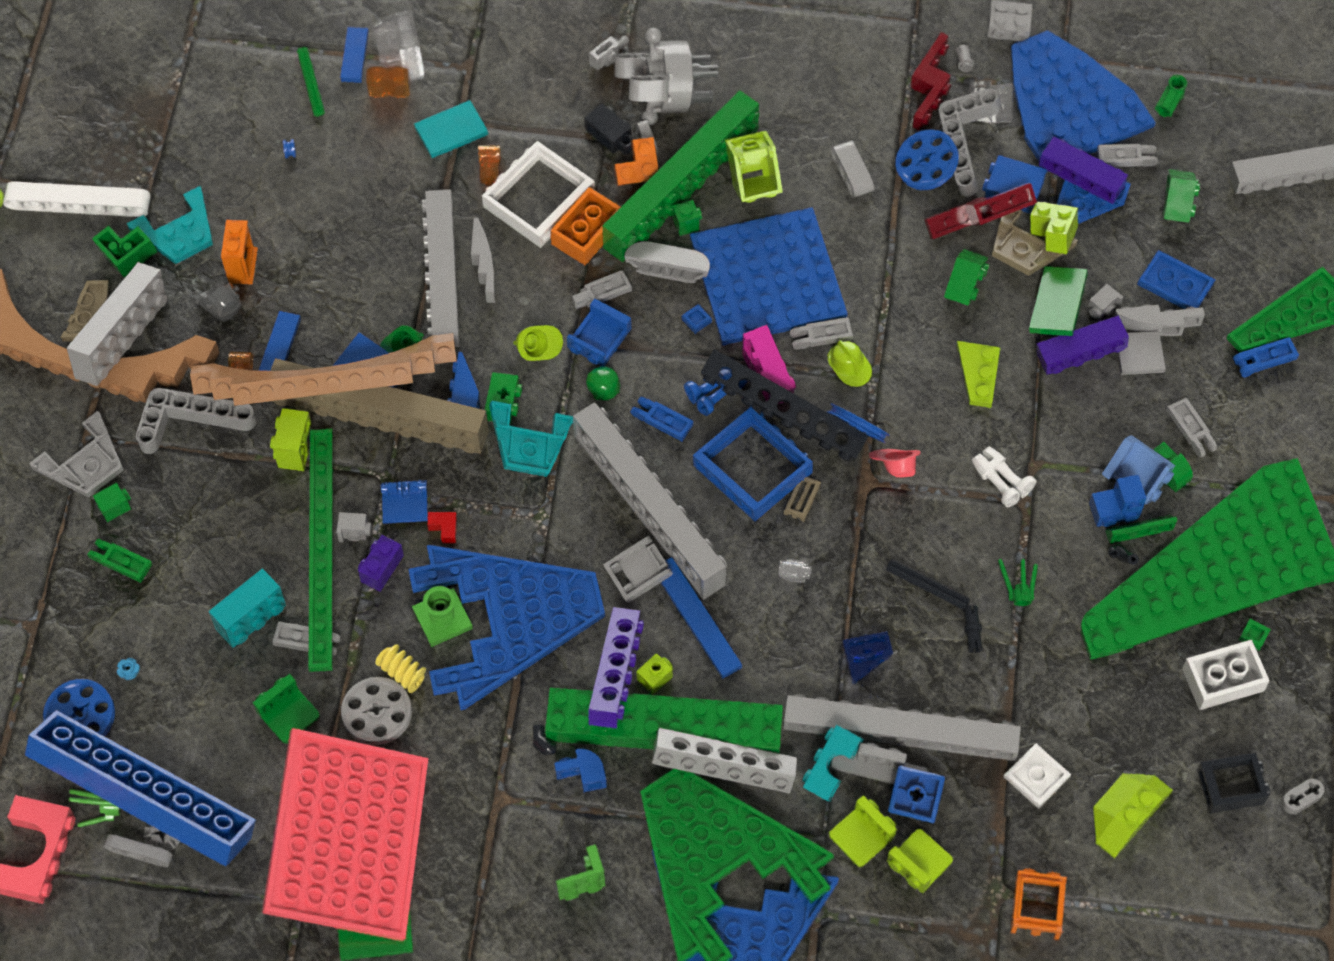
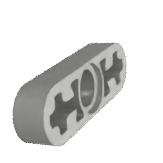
[104,834,173,867]

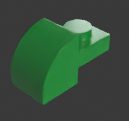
[1153,442,1193,493]

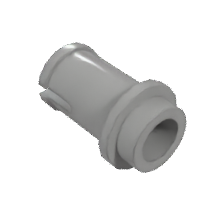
[956,45,974,72]

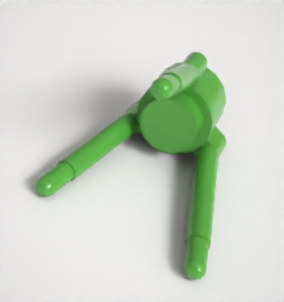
[69,789,121,827]

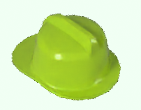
[513,325,563,361]
[828,340,872,387]

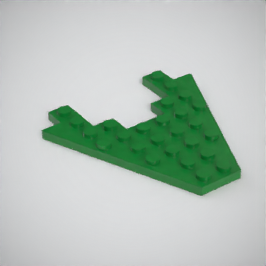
[640,769,834,961]

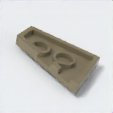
[61,280,110,342]

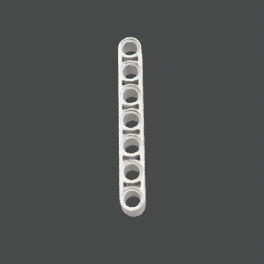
[3,182,151,217]

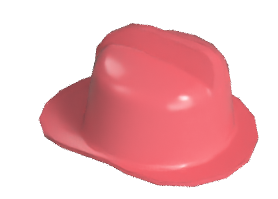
[869,449,921,478]

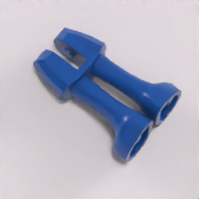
[684,369,748,416]

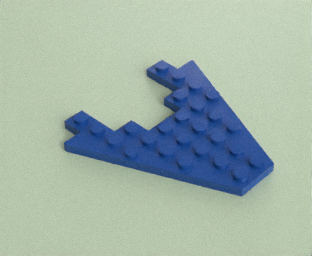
[408,545,605,711]
[652,849,839,961]

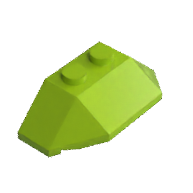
[1093,774,1173,859]

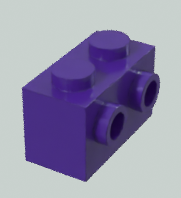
[358,535,404,592]

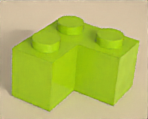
[1031,202,1078,254]
[270,408,311,471]

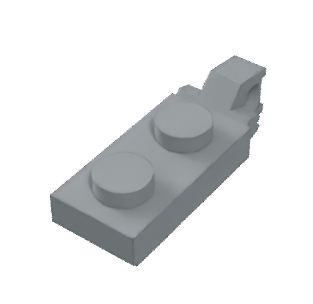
[572,270,632,309]

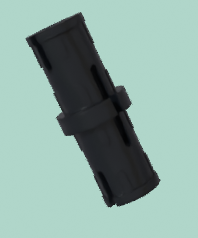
[964,605,983,653]

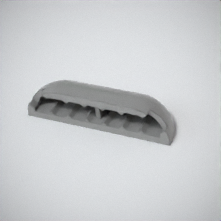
[625,242,710,283]

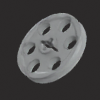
[341,677,412,745]

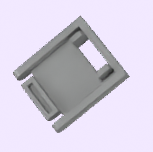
[603,536,673,603]

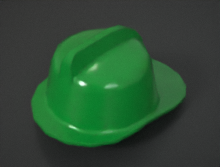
[380,325,424,353]

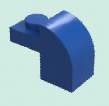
[554,749,607,792]

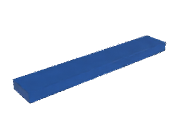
[661,557,742,679]

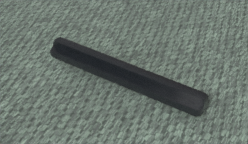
[886,559,970,610]

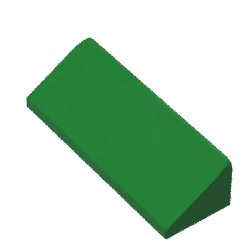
[1105,515,1178,544]

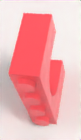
[0,795,75,904]

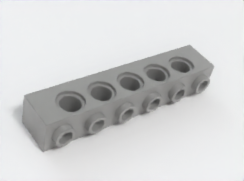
[652,728,797,794]

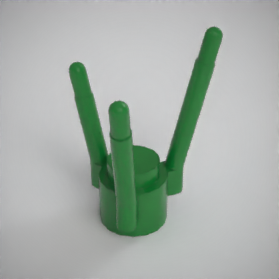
[998,559,1038,606]

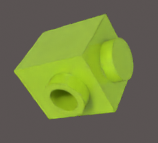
[636,653,673,695]

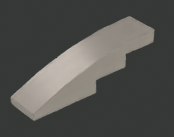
[471,218,495,303]

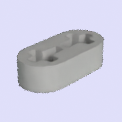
[636,120,658,154]
[1282,779,1324,814]

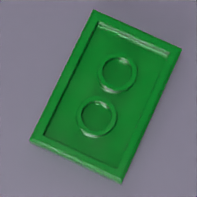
[338,906,413,961]

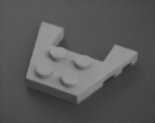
[29,411,123,498]

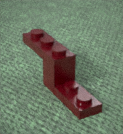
[910,32,952,131]
[924,183,1037,239]

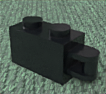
[584,103,635,155]

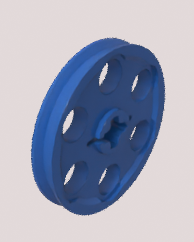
[896,130,959,190]
[827,403,890,444]
[43,679,115,737]

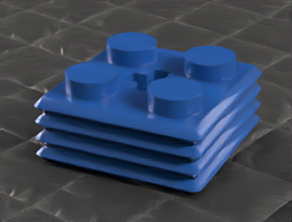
[888,766,945,823]

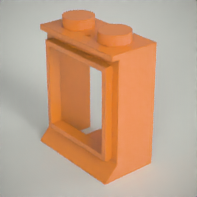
[221,220,258,284]
[1011,869,1067,940]

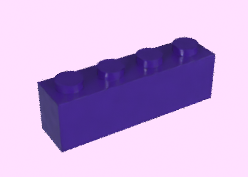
[1039,137,1128,204]
[1037,315,1129,375]

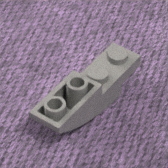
[1114,304,1205,336]

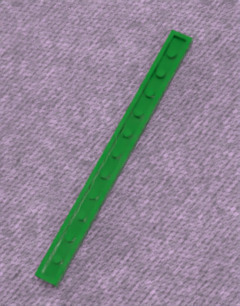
[308,429,333,672]

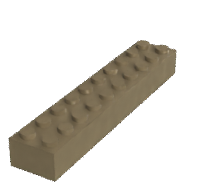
[270,358,489,454]

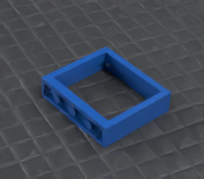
[693,407,813,521]

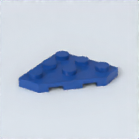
[1056,180,1131,224]

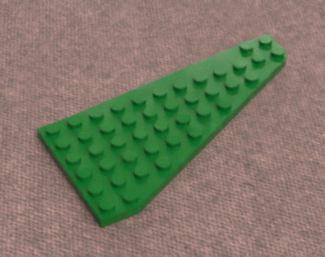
[1080,458,1334,660]

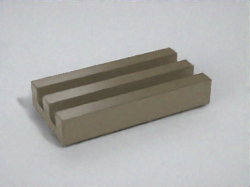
[784,477,821,522]

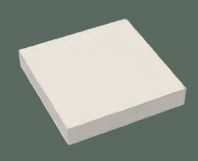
[1004,744,1071,809]

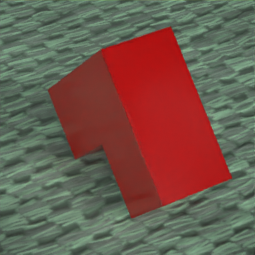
[427,512,457,543]

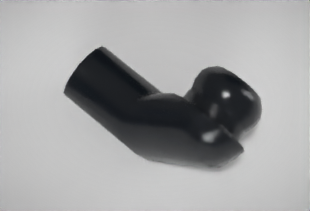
[1108,544,1139,565]
[533,725,557,755]

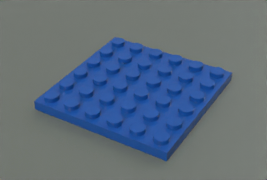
[690,207,848,346]

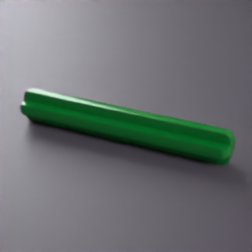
[297,47,325,117]

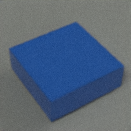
[682,304,712,334]

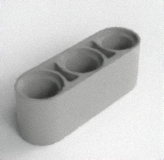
[831,141,874,198]

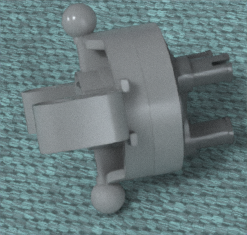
[614,28,718,125]

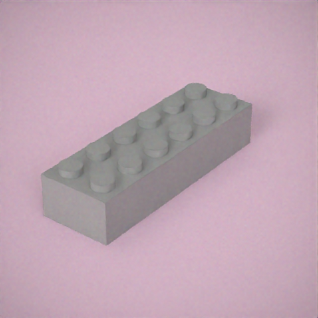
[67,262,167,386]

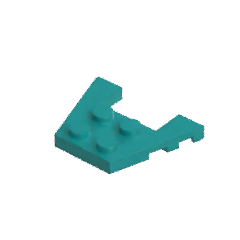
[127,186,213,264]
[489,401,573,477]

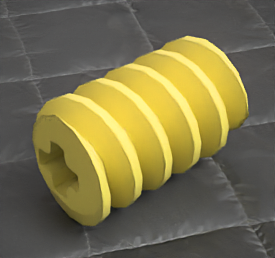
[375,645,426,693]

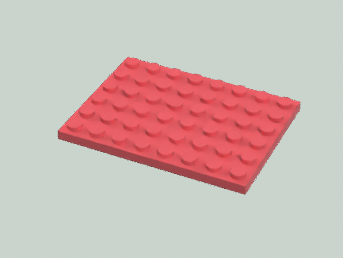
[262,728,428,941]

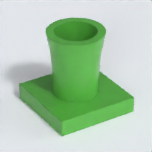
[412,586,473,647]

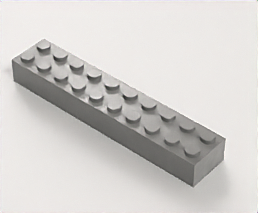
[573,402,727,600]

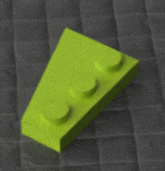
[956,341,1000,408]

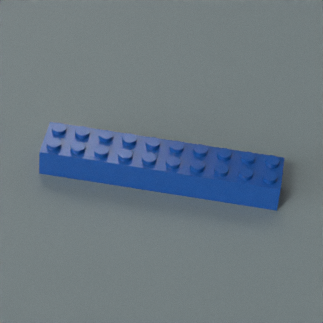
[25,710,256,867]

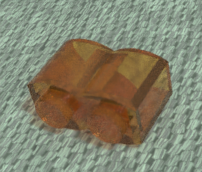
[366,66,411,98]

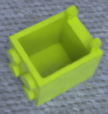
[725,131,783,202]

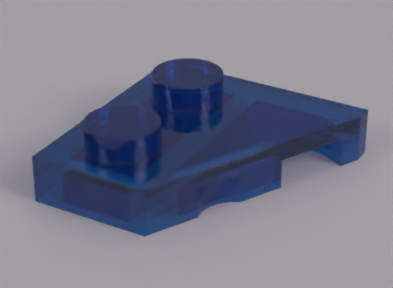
[842,631,893,684]

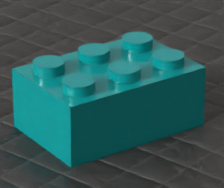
[209,568,286,648]

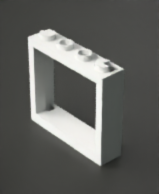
[482,141,595,248]

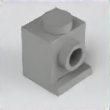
[1087,284,1123,321]
[337,512,372,542]

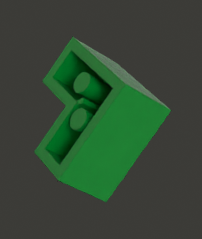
[1163,169,1200,223]
[92,226,157,278]
[944,249,990,306]

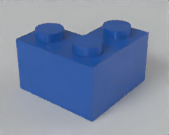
[1089,475,1147,527]

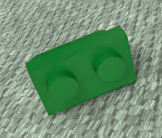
[253,674,320,744]

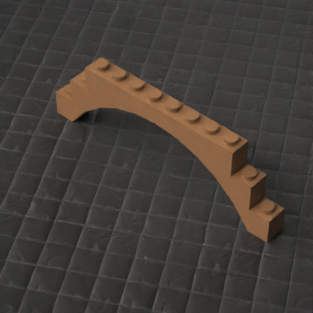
[0,269,219,403]
[190,333,457,406]

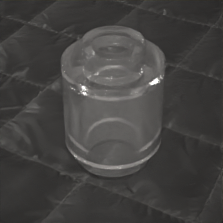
[778,558,812,583]

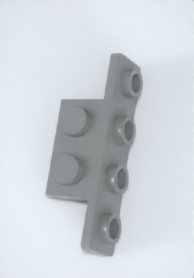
[831,743,927,791]

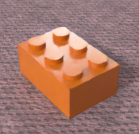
[550,187,621,265]

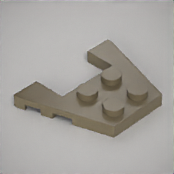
[992,210,1078,276]

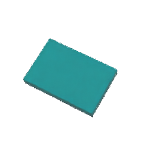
[414,100,488,158]

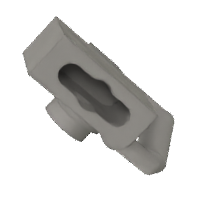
[589,36,629,70]

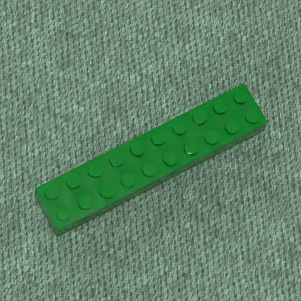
[602,91,760,263]
[545,688,783,754]

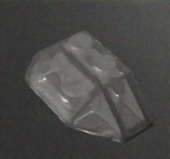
[373,10,425,81]

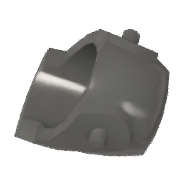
[195,281,241,322]

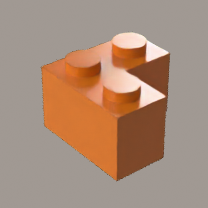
[613,137,659,186]

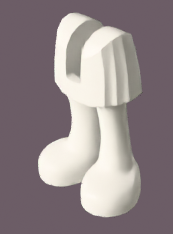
[972,446,1037,507]

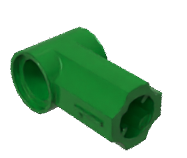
[1155,75,1187,118]

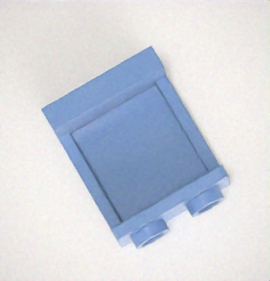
[1102,435,1175,505]

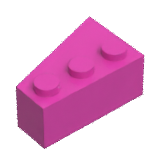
[742,325,796,404]

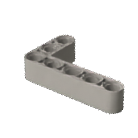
[939,89,1001,197]
[136,388,256,454]

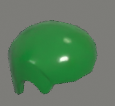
[586,366,620,401]

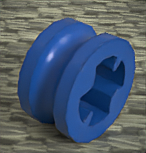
[283,139,296,159]

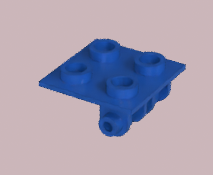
[381,480,428,524]

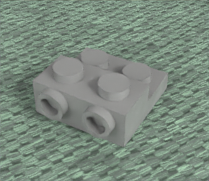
[988,0,1032,42]

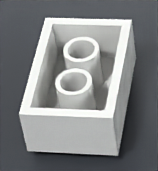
[1182,640,1269,710]

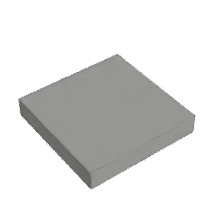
[1118,331,1166,375]

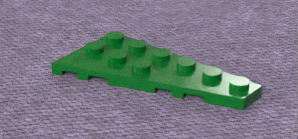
[1226,267,1334,353]

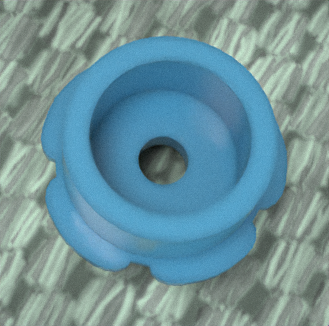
[117,658,140,680]

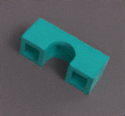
[802,725,864,802]

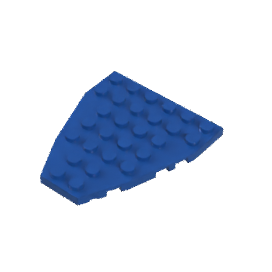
[1011,30,1156,173]

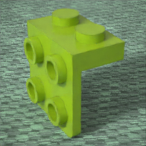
[829,796,896,867]
[887,829,953,894]

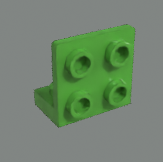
[556,845,605,900]

